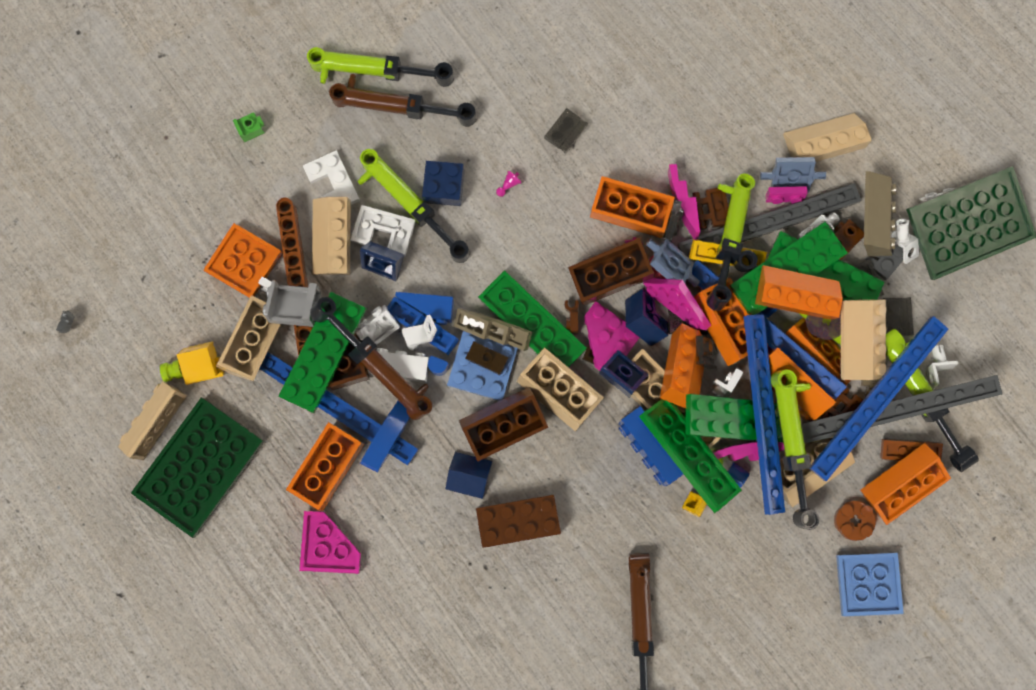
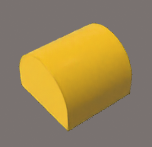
[682,491,707,518]

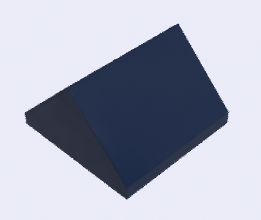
[360,241,405,281]
[599,350,649,398]
[445,452,493,499]

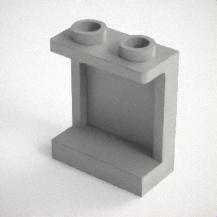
[263,281,321,327]

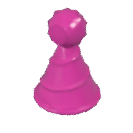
[496,171,521,197]

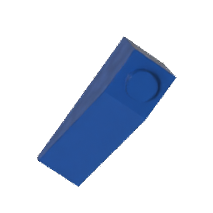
[395,292,454,325]

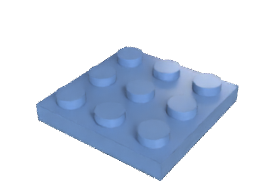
[447,331,518,401]
[836,553,904,616]

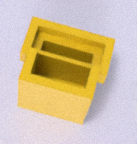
[177,341,225,385]

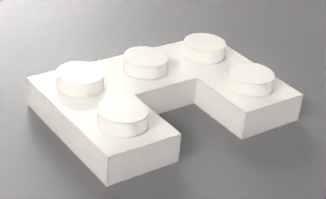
[303,150,360,205]
[351,205,416,256]

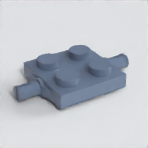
[760,157,826,193]
[646,238,700,287]

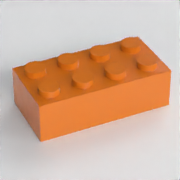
[590,176,675,238]
[286,422,365,511]

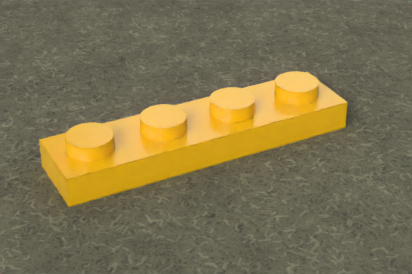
[689,239,767,266]

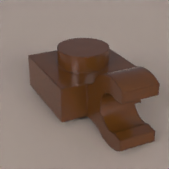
[564,300,579,334]

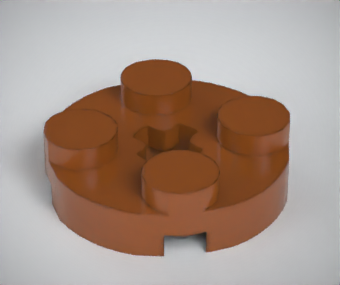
[834,501,876,541]

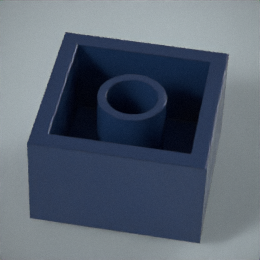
[422,161,465,206]

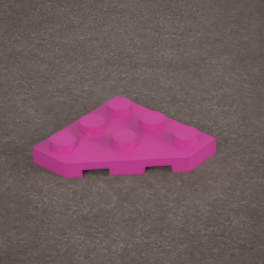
[643,278,711,330]
[584,301,640,371]
[300,511,361,574]

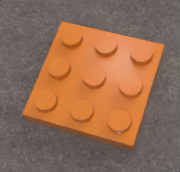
[203,223,283,298]

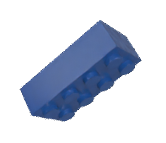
[618,406,683,487]

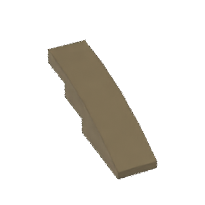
[453,308,532,351]

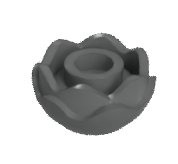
[56,310,74,333]

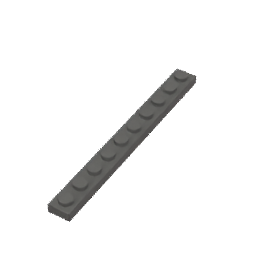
[677,183,862,260]
[801,375,1003,444]

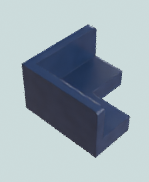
[625,289,669,346]

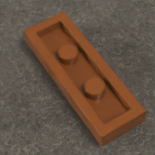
[880,439,943,461]

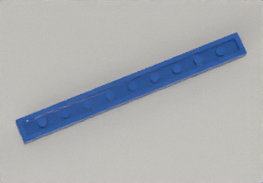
[692,260,847,400]
[744,315,785,515]
[809,316,948,481]
[259,352,419,466]

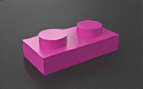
[765,186,807,204]

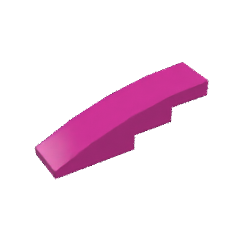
[668,164,700,240]
[712,442,784,461]

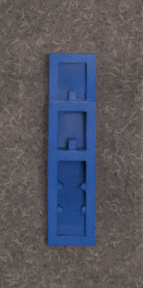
[387,297,459,356]
[360,401,410,473]

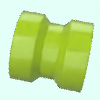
[160,360,183,382]

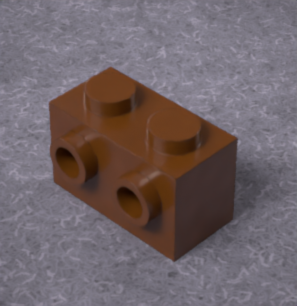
[834,219,864,260]

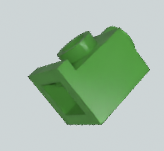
[233,112,265,142]

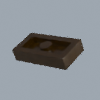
[465,341,509,376]

